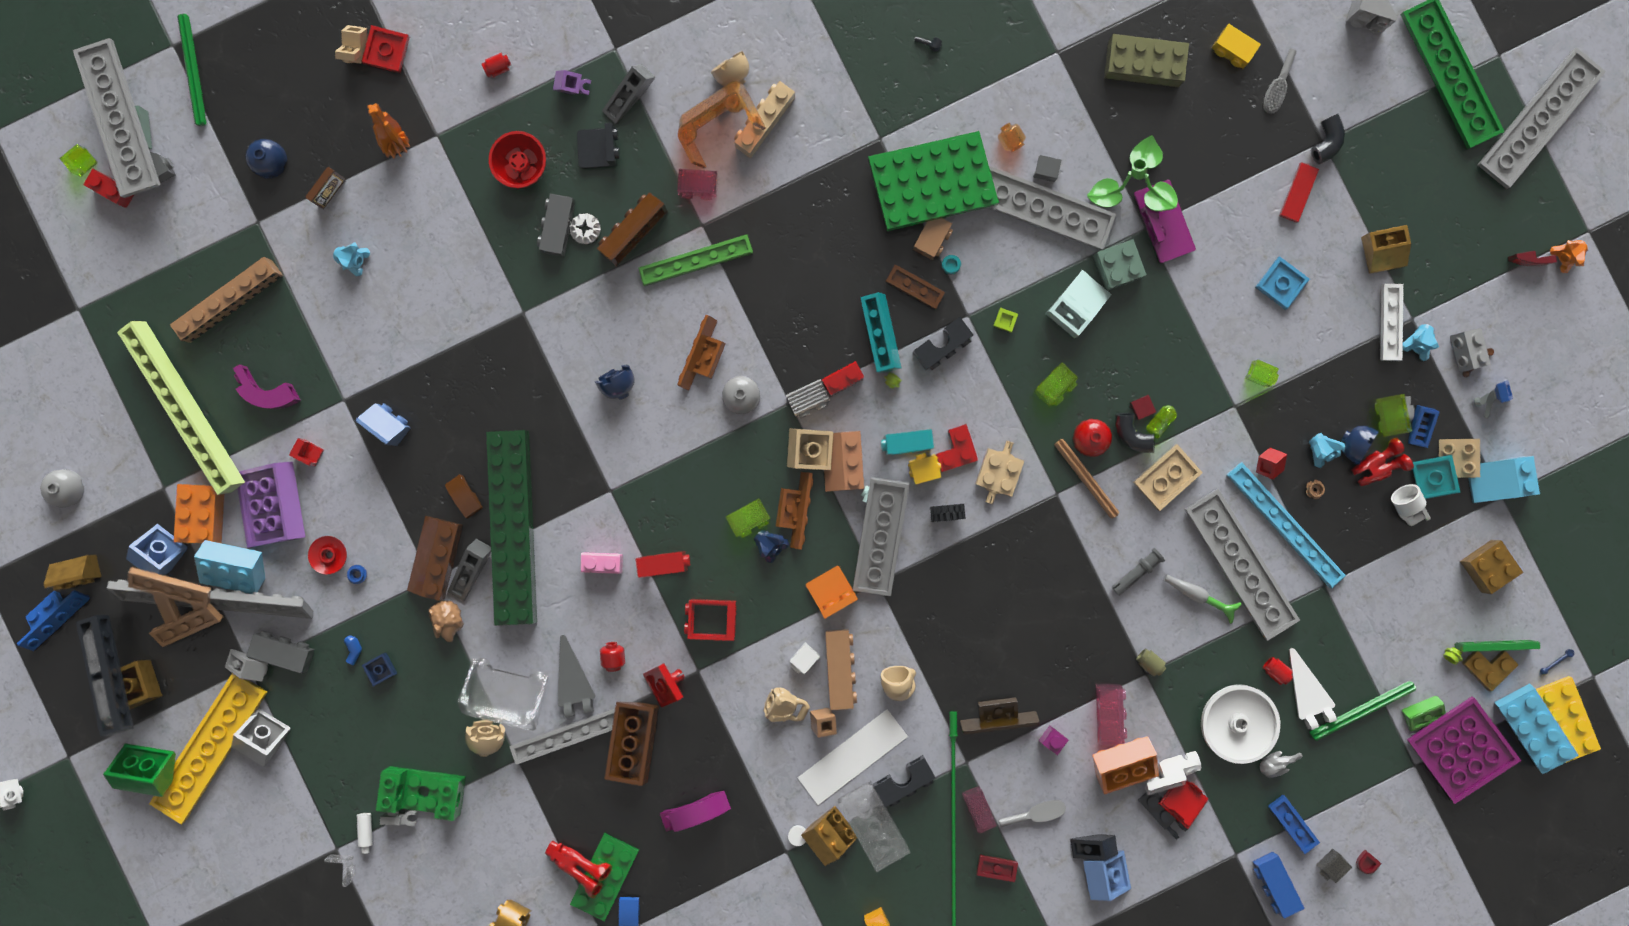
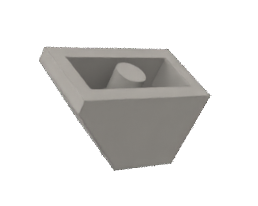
[225,649,268,682]

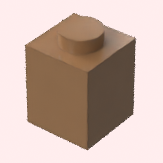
[810,708,837,738]

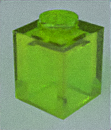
[1245,359,1279,387]

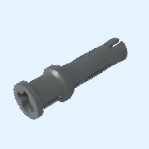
[1112,548,1165,596]

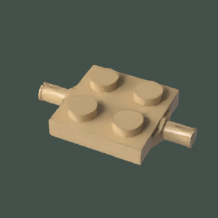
[975,441,1024,504]

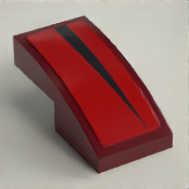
[1508,251,1557,266]

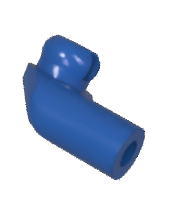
[344,635,362,665]

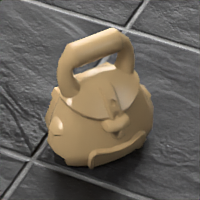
[763,687,810,722]

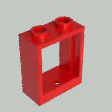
[635,551,690,578]
[684,599,736,641]

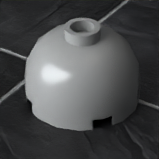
[722,376,760,414]
[40,469,84,508]

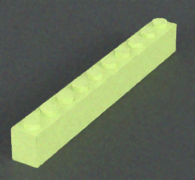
[117,321,245,495]

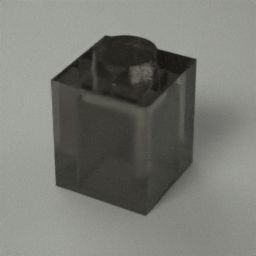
[1316,849,1353,883]

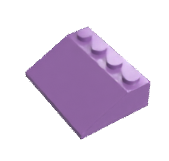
[237,462,305,548]

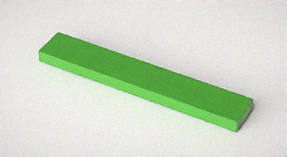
[638,234,753,287]

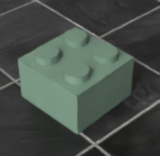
[1093,239,1147,291]

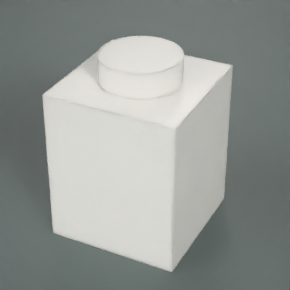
[790,642,820,674]

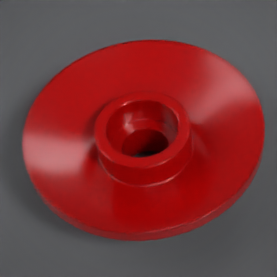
[308,536,347,574]

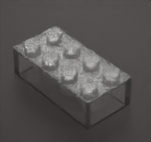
[838,780,911,872]

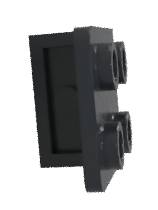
[577,123,620,168]

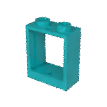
[881,429,934,455]

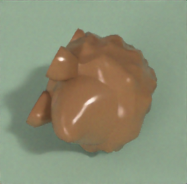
[428,600,464,642]

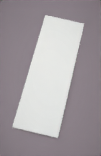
[797,709,908,805]

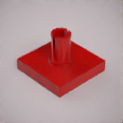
[643,663,685,708]

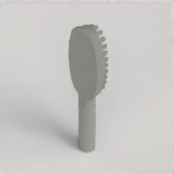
[1263,49,1297,114]
[999,800,1066,827]

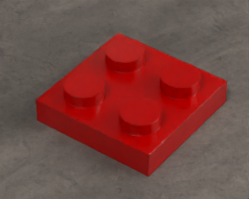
[361,25,410,73]

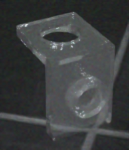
[324,855,356,886]

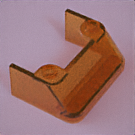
[678,81,766,169]

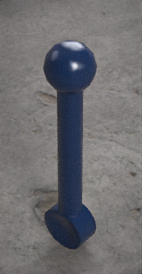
[1540,649,1575,675]

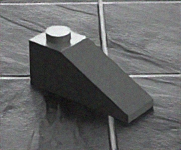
[602,64,656,123]
[447,539,491,601]

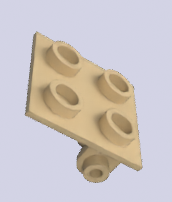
[1439,439,1480,478]

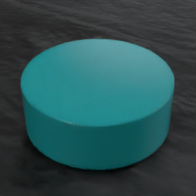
[941,255,961,275]

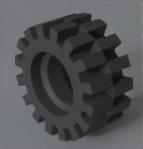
[930,504,966,522]

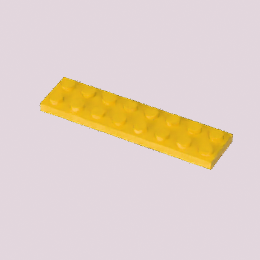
[149,673,268,824]

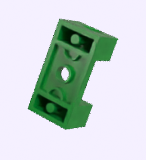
[376,766,466,821]

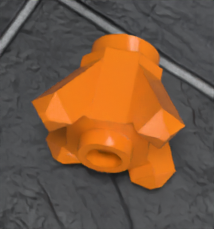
[1550,240,1588,273]

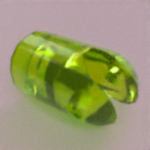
[1145,405,1177,439]

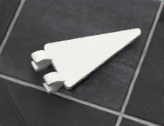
[1289,648,1337,730]

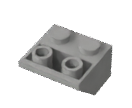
[1346,0,1397,33]

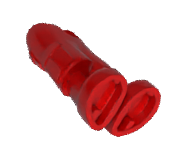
[1352,438,1414,486]

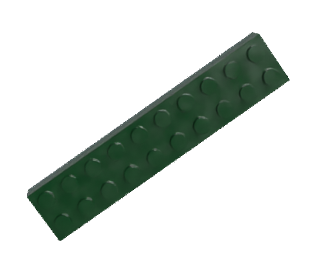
[486,430,537,626]

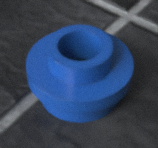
[347,565,367,584]

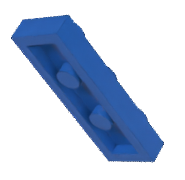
[1268,795,1320,854]

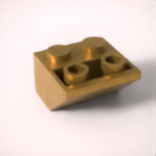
[1361,225,1411,274]
[44,555,101,591]
[801,806,859,866]

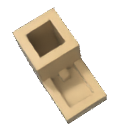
[335,25,367,63]

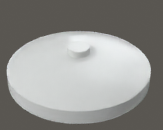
[1201,685,1280,764]

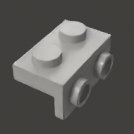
[1450,328,1491,372]

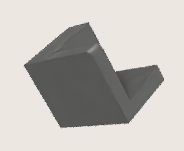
[1033,155,1062,182]

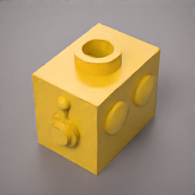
[908,453,942,484]

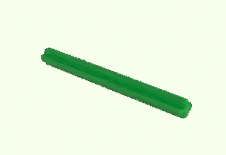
[177,14,207,126]
[1310,681,1416,741]

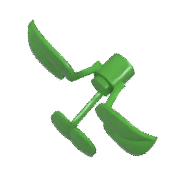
[1087,136,1178,212]

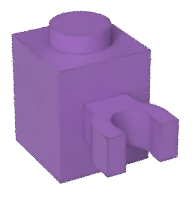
[553,70,591,95]

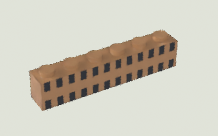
[170,257,283,343]

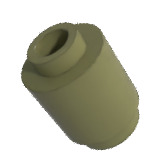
[1136,648,1166,677]

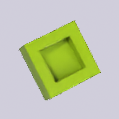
[993,308,1018,333]

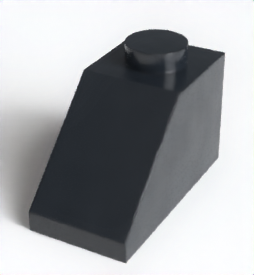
[1070,834,1118,861]

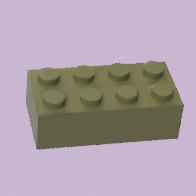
[1104,34,1189,87]

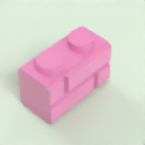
[581,552,623,574]

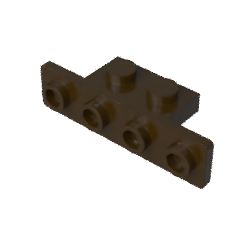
[960,697,1040,734]

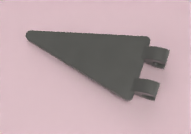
[558,635,595,718]

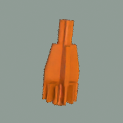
[368,103,410,159]

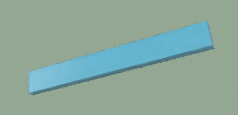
[1226,462,1346,589]

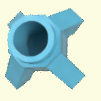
[333,243,370,276]
[1402,324,1439,361]
[1309,433,1345,468]

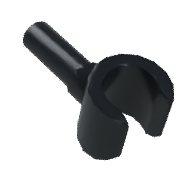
[915,37,942,52]

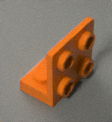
[806,566,858,619]

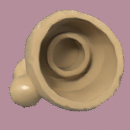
[880,666,916,701]

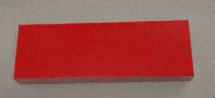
[1279,162,1319,223]

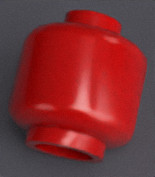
[600,642,625,672]

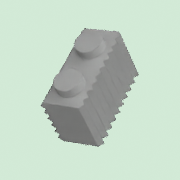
[786,379,830,418]

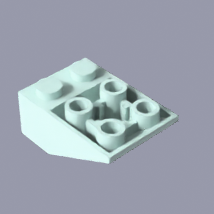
[1046,270,1112,338]

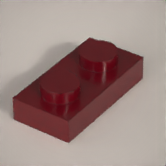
[976,854,1018,882]

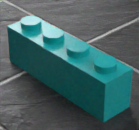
[860,292,902,373]

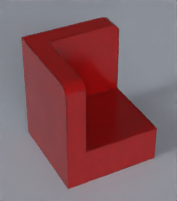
[289,438,324,466]
[1256,448,1287,479]

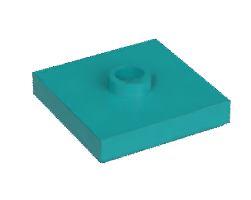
[1413,455,1461,499]

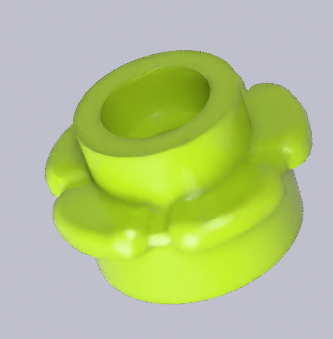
[884,372,902,389]
[1443,647,1463,665]

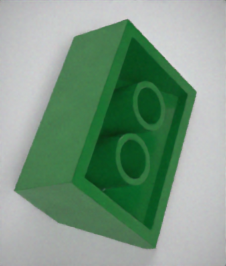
[103,743,176,797]

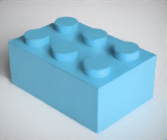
[194,540,265,594]

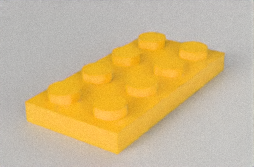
[1536,676,1601,763]

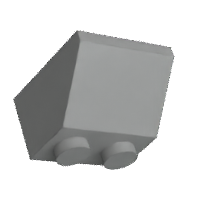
[231,708,291,767]

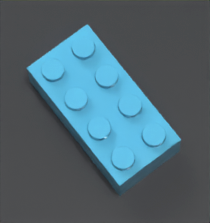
[1494,683,1579,774]

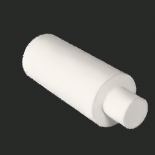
[357,813,372,854]

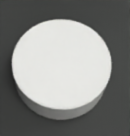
[788,825,806,846]

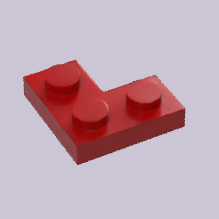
[936,424,978,472]

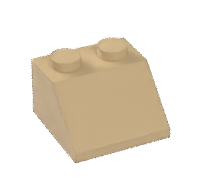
[787,428,833,470]

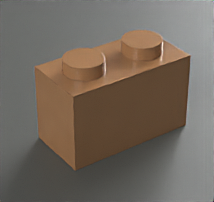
[913,218,953,260]

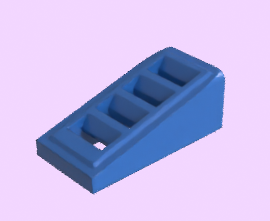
[1408,405,1440,448]

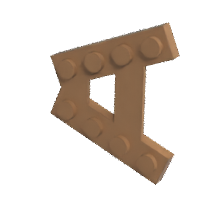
[128,567,223,647]

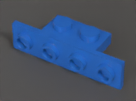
[17,590,90,651]

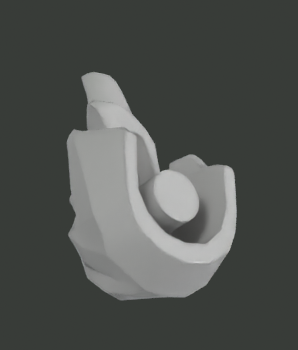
[1260,751,1302,778]

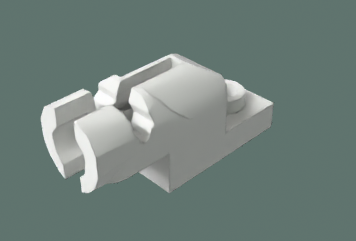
[1145,751,1201,795]

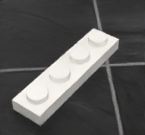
[1380,284,1403,361]

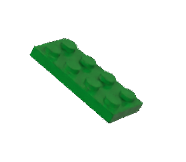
[570,833,639,921]

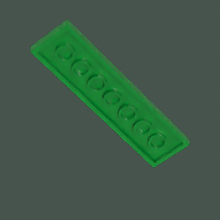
[1400,0,1505,150]

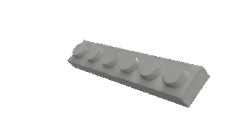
[510,708,615,765]

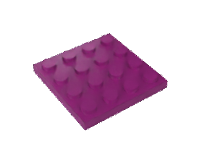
[1406,696,1521,804]

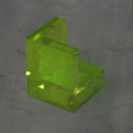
[59,144,98,177]

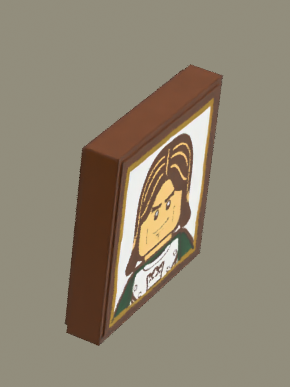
[306,167,346,210]

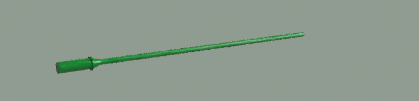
[949,711,958,926]

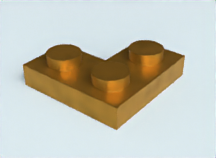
[1462,650,1519,692]

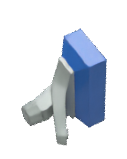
[1474,380,1513,419]

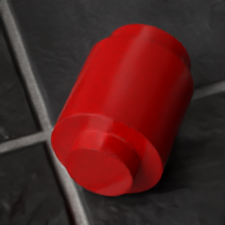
[481,52,512,78]
[1263,657,1293,685]

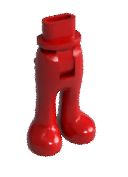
[545,841,612,898]

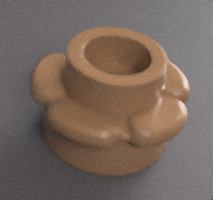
[1306,480,1325,499]

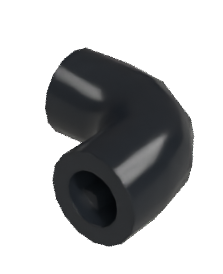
[1311,114,1345,164]
[1115,413,1155,453]

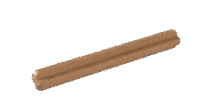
[1055,439,1119,519]

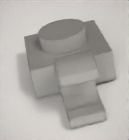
[380,810,417,826]

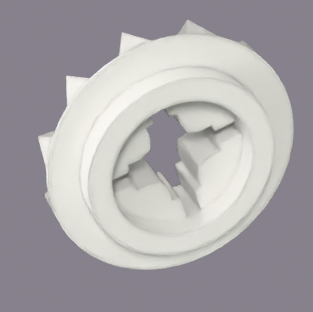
[570,213,600,244]

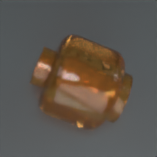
[998,122,1026,152]

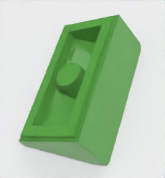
[1402,696,1446,732]

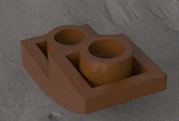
[445,474,483,519]

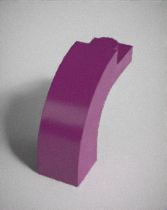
[233,364,301,409]
[660,791,731,832]

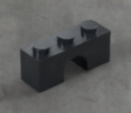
[912,317,973,370]
[873,755,936,807]

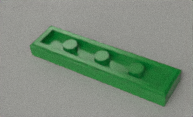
[1455,640,1540,652]

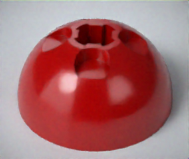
[489,131,546,189]

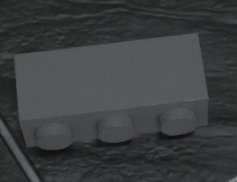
[537,193,576,257]
[246,631,315,673]

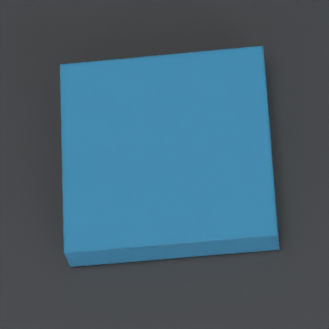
[1255,256,1310,310]

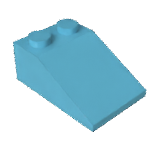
[1469,456,1540,503]

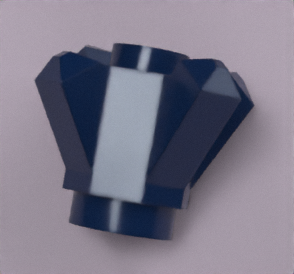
[754,530,789,563]

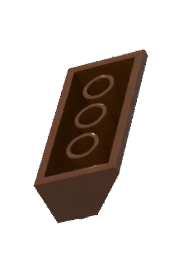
[597,192,668,267]
[407,516,463,601]
[605,702,659,786]

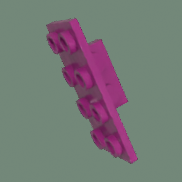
[1134,180,1196,263]

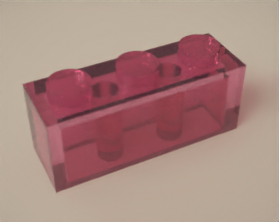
[1096,684,1127,745]

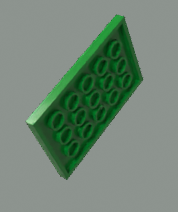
[868,131,999,231]

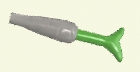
[1164,575,1241,624]

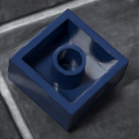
[362,653,397,686]

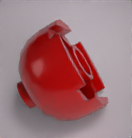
[1073,419,1112,457]

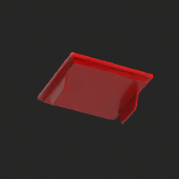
[1158,780,1209,829]

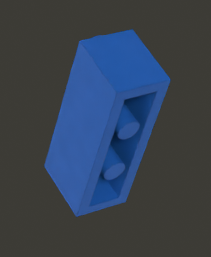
[1252,851,1305,919]

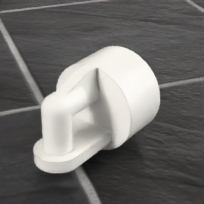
[1391,484,1431,526]

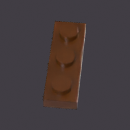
[886,265,945,310]

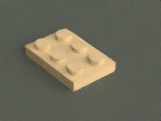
[1133,444,1203,511]

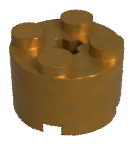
[490,899,532,926]

